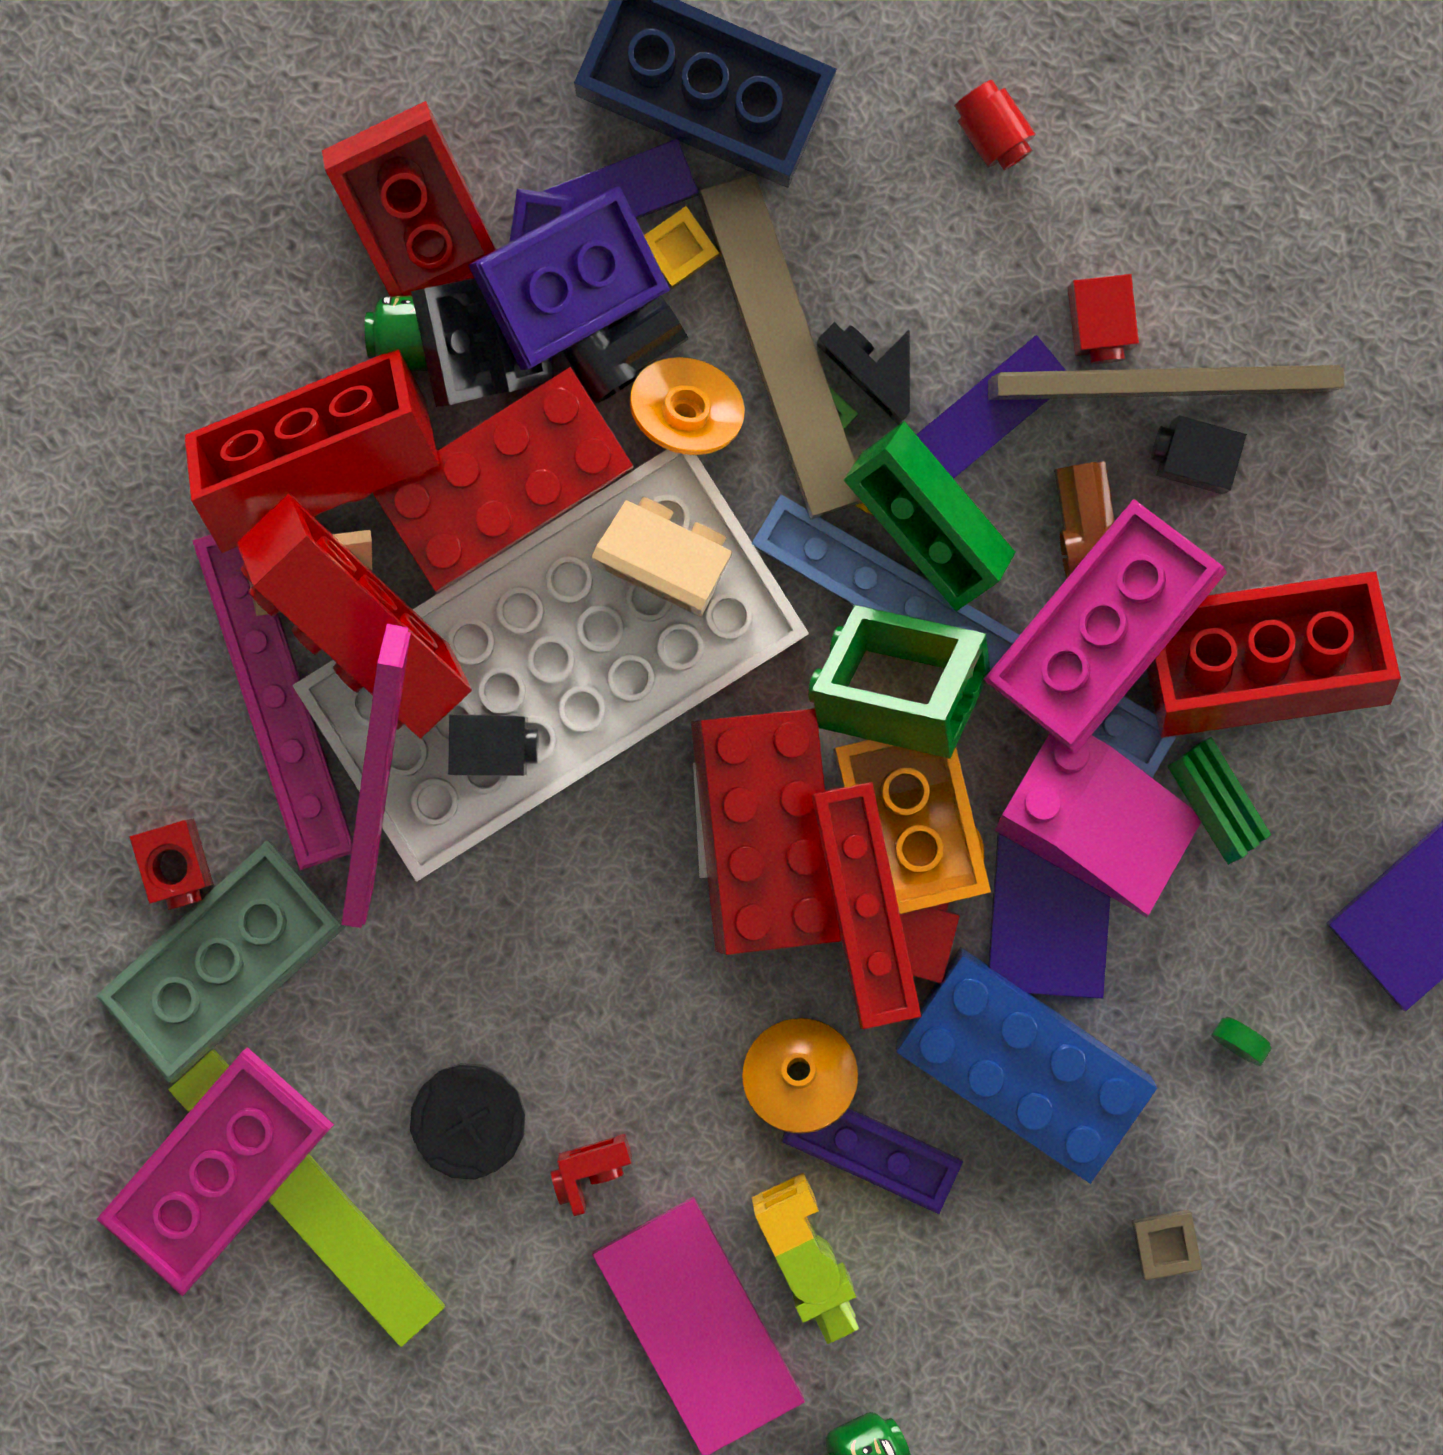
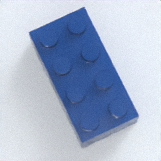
[896,947,1157,1184]

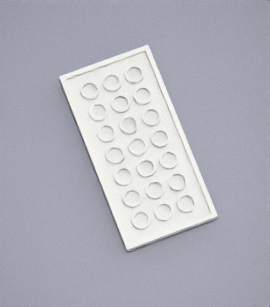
[292,449,809,882]

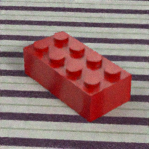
[185,349,439,553]
[372,367,634,593]
[237,493,472,739]
[1147,571,1401,738]
[691,708,841,955]

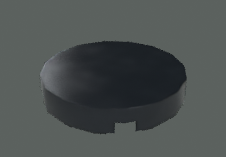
[410,1063,526,1180]

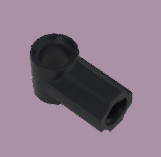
[565,296,688,404]

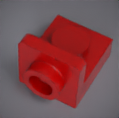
[551,1134,632,1216]

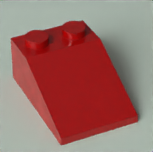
[322,101,497,296]

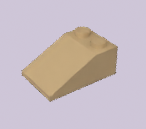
[591,496,732,617]

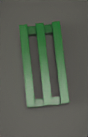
[1168,737,1271,865]

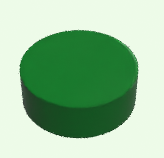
[1211,1017,1272,1066]

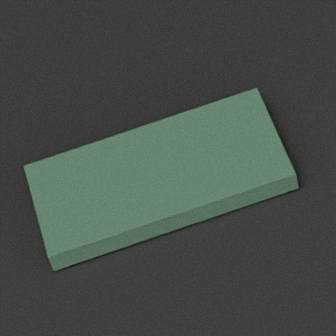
[96,840,345,1083]

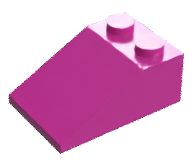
[995,733,1201,918]

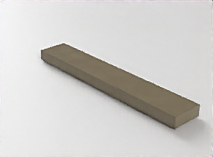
[699,173,863,520]
[988,365,1345,400]

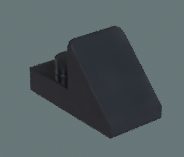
[816,322,910,425]

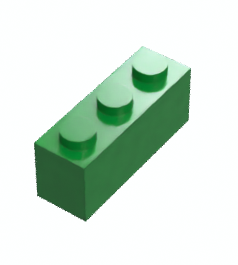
[843,421,1016,612]

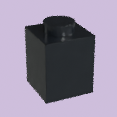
[1151,415,1247,494]

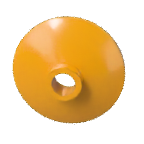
[630,357,745,455]
[742,1018,858,1133]

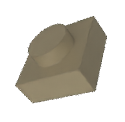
[1132,1210,1202,1280]

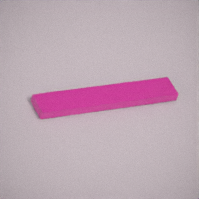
[192,535,353,870]
[341,624,411,928]

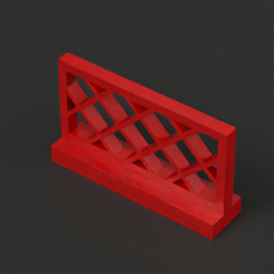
[811,782,921,1029]

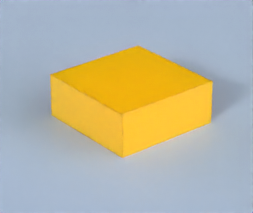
[644,206,719,289]

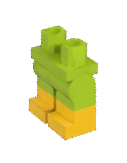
[752,1172,859,1344]

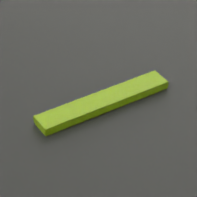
[168,1049,445,1347]

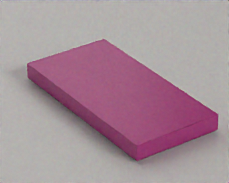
[984,499,1227,754]
[97,1047,334,1296]
[592,1197,805,1455]

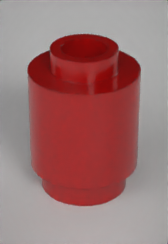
[954,80,1036,171]

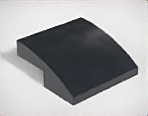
[411,278,554,407]

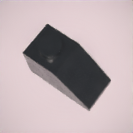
[448,715,539,776]

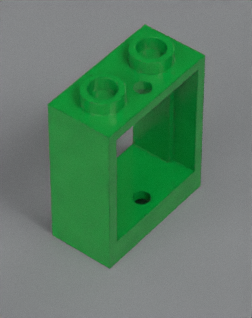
[808,605,991,759]

